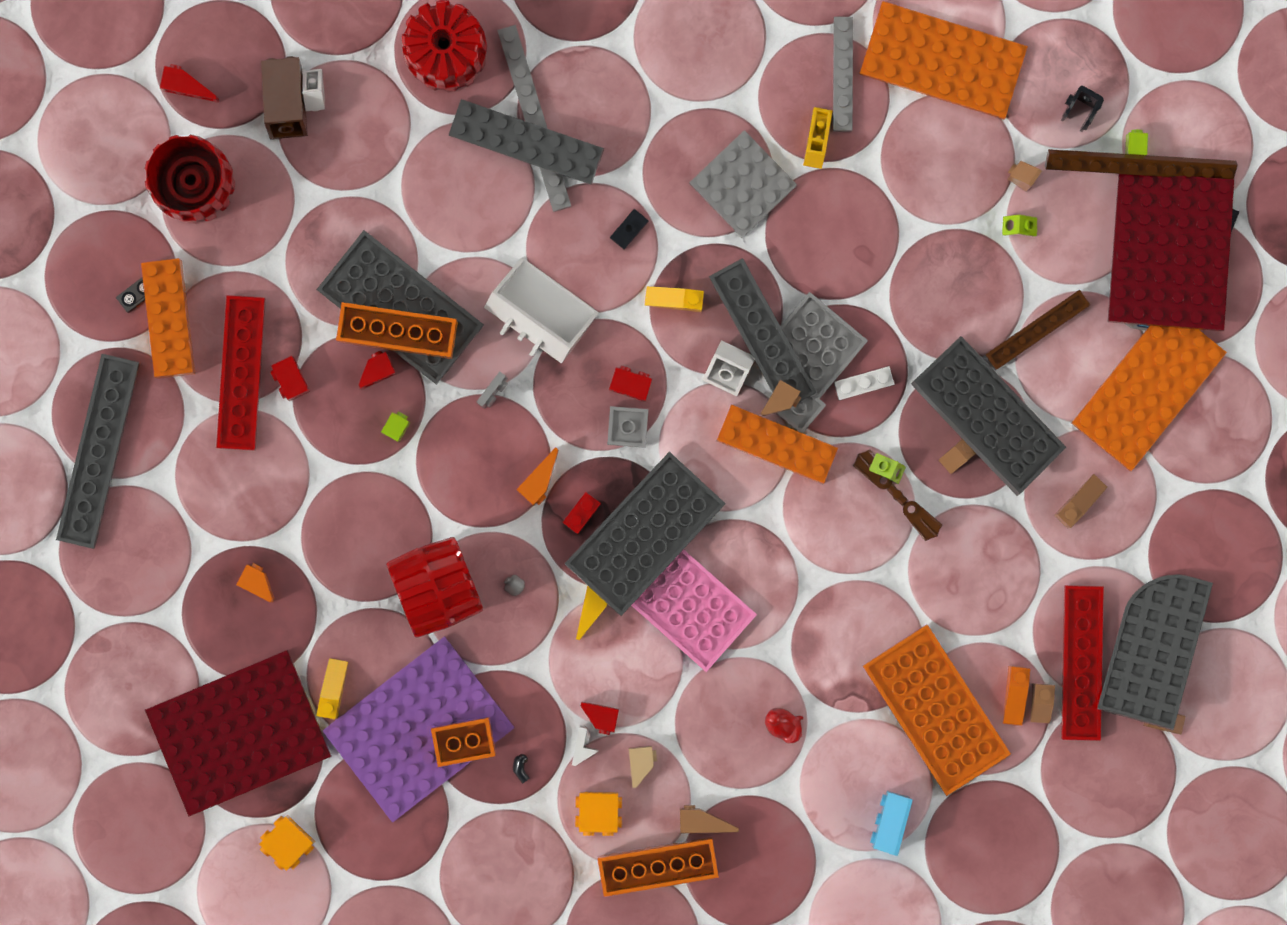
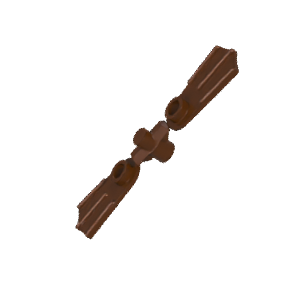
[853,449,943,541]

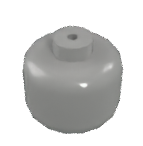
[504,575,525,596]

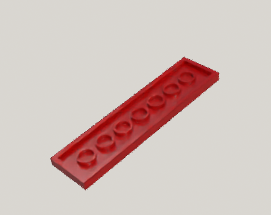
[216,295,266,451]
[1061,585,1104,741]

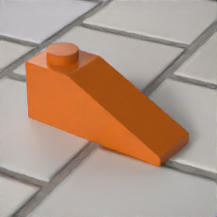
[516,447,559,506]
[1003,666,1031,726]

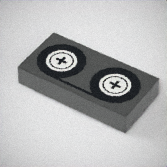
[116,277,145,313]

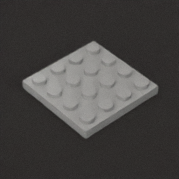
[689,130,797,238]
[780,292,868,399]

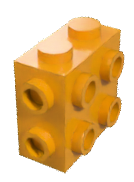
[575,792,622,836]
[259,815,316,871]

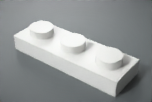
[834,366,895,400]

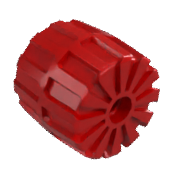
[402,0,487,92]
[144,134,235,224]
[386,537,483,638]

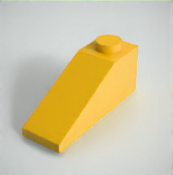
[803,107,832,169]
[644,286,704,312]
[576,586,607,640]
[316,658,348,719]

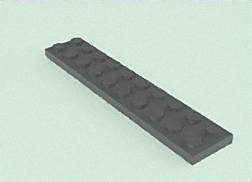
[56,354,140,549]

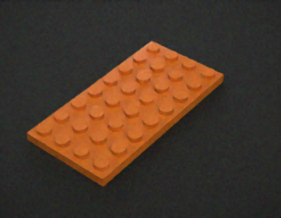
[859,1,1028,120]
[1071,326,1227,471]
[863,624,1011,796]

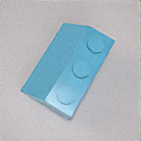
[870,791,913,856]

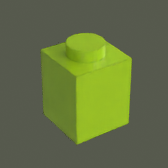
[1125,129,1148,155]
[381,411,410,442]

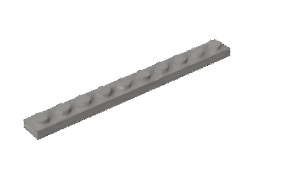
[497,25,571,212]

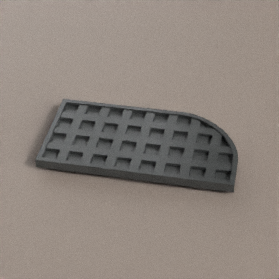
[1097,575,1213,730]

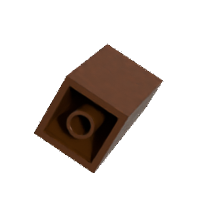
[261,56,308,140]

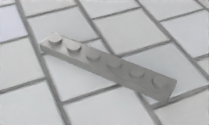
[833,17,853,132]

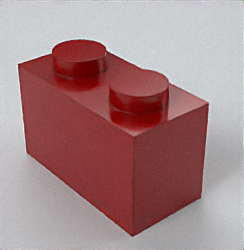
[270,356,310,401]
[609,365,652,402]
[562,492,601,534]

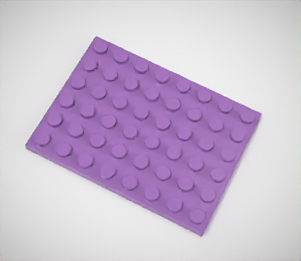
[322,636,515,822]

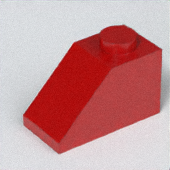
[358,351,396,390]
[580,702,619,735]

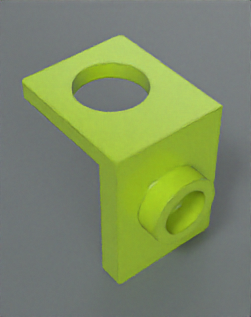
[1002,215,1037,237]
[869,453,906,484]

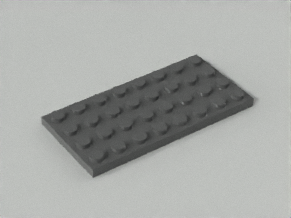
[316,230,484,385]
[911,336,1066,496]
[565,451,726,616]

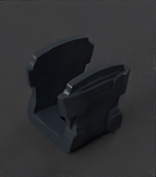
[1061,85,1104,132]

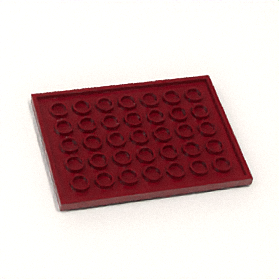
[1108,174,1234,331]
[145,650,332,817]

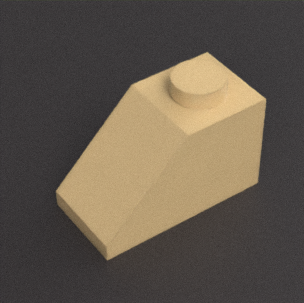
[629,746,657,788]

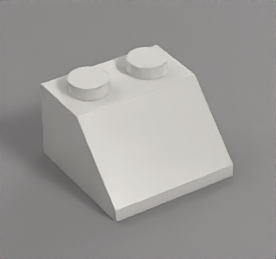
[703,340,754,396]

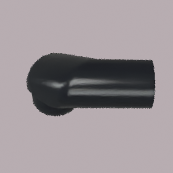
[513,754,530,784]

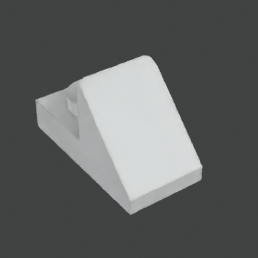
[572,726,599,766]

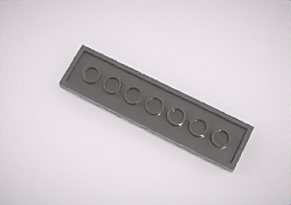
[449,99,604,185]
[709,258,817,402]

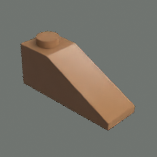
[1054,474,1107,528]
[680,805,739,833]

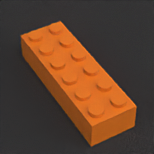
[141,258,195,379]
[336,302,458,359]
[716,404,838,484]
[597,837,719,897]

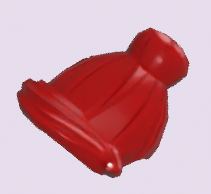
[765,708,803,743]

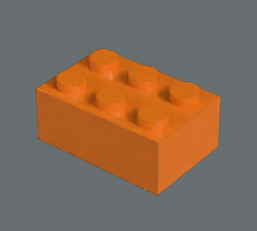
[431,717,496,767]

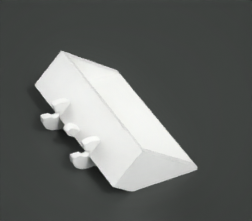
[484,257,599,363]

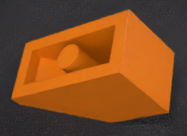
[236,563,274,602]

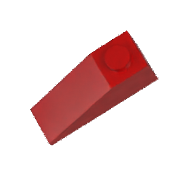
[160,64,219,103]

